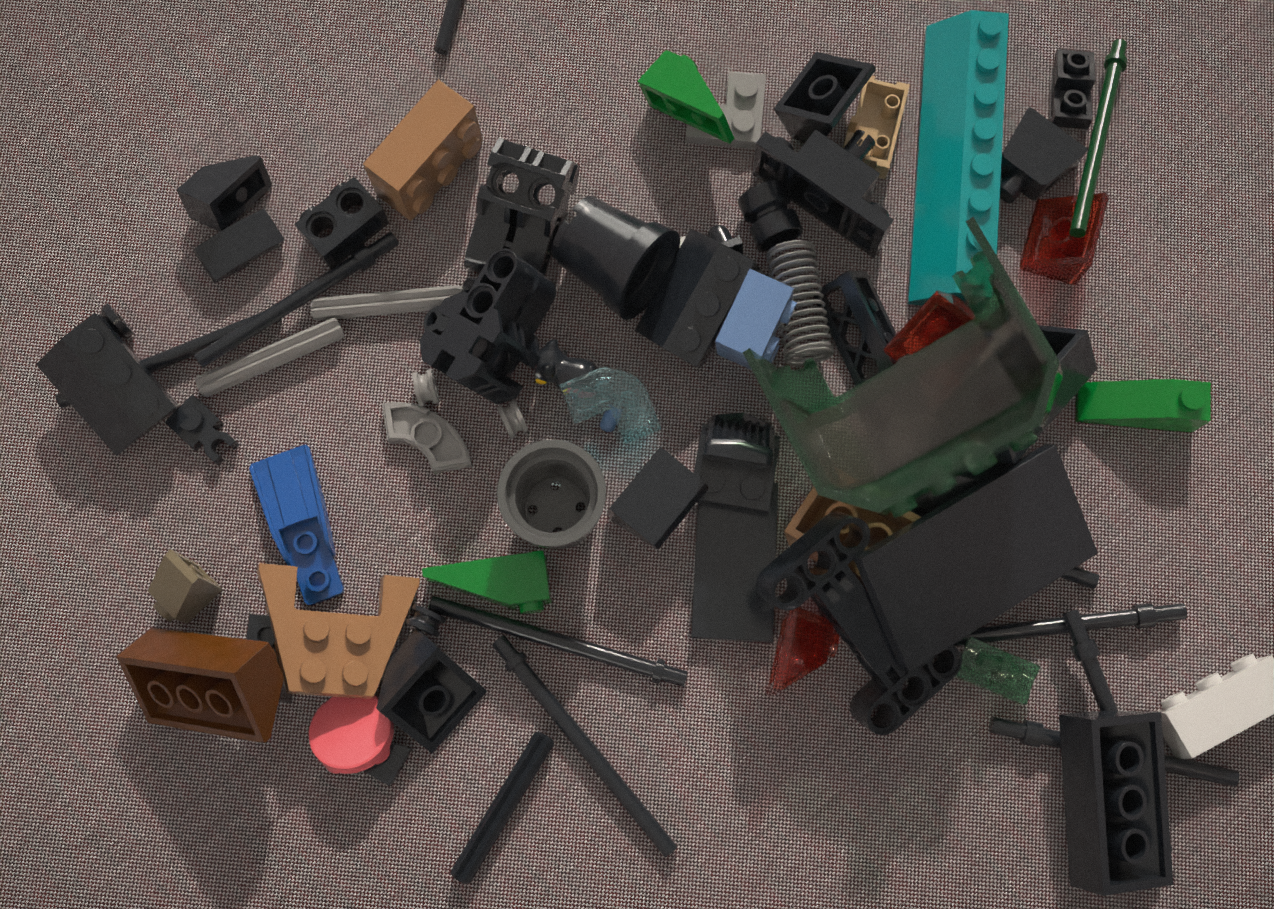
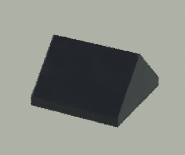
[606,447,709,550]

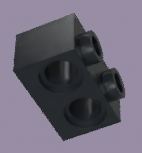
[294,177,389,269]

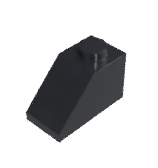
[177,155,273,232]

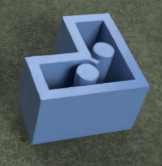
[715,269,797,374]

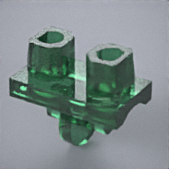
[955,637,1040,706]

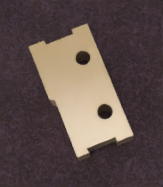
[843,76,910,179]

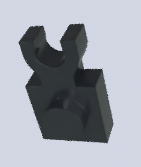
[164,394,240,466]

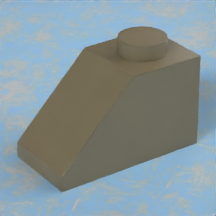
[148,549,223,624]

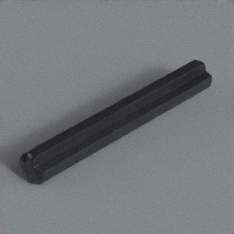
[450,731,554,885]

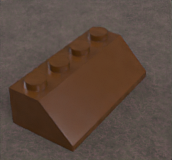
[116,628,284,743]

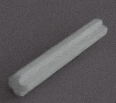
[310,285,462,321]
[195,318,344,397]

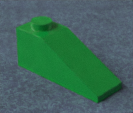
[637,50,735,144]
[1075,379,1211,433]
[422,550,552,614]

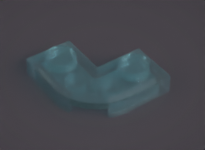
[559,367,661,444]

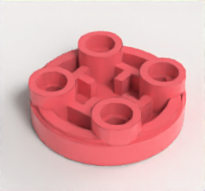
[309,695,394,774]

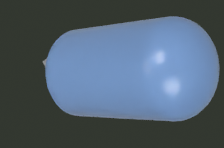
[600,398,623,432]

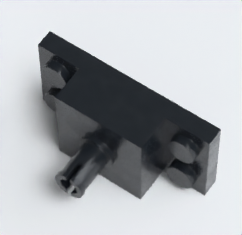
[752,129,894,258]

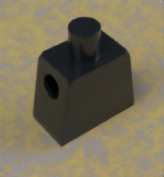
[1000,107,1088,203]

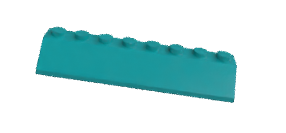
[907,10,1009,312]

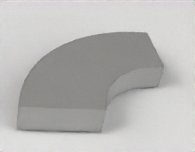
[382,402,473,474]

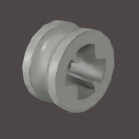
[412,369,439,407]
[496,399,529,439]

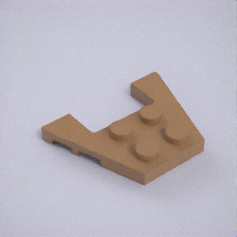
[257,563,420,699]

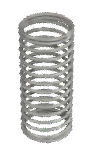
[766,240,834,366]

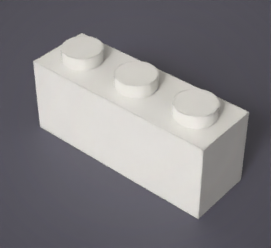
[1158,653,1274,759]

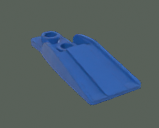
[249,445,344,606]

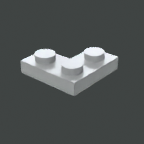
[685,71,766,149]

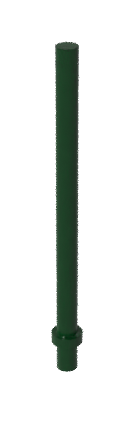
[1069,39,1128,238]

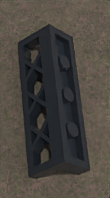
[813,270,932,430]

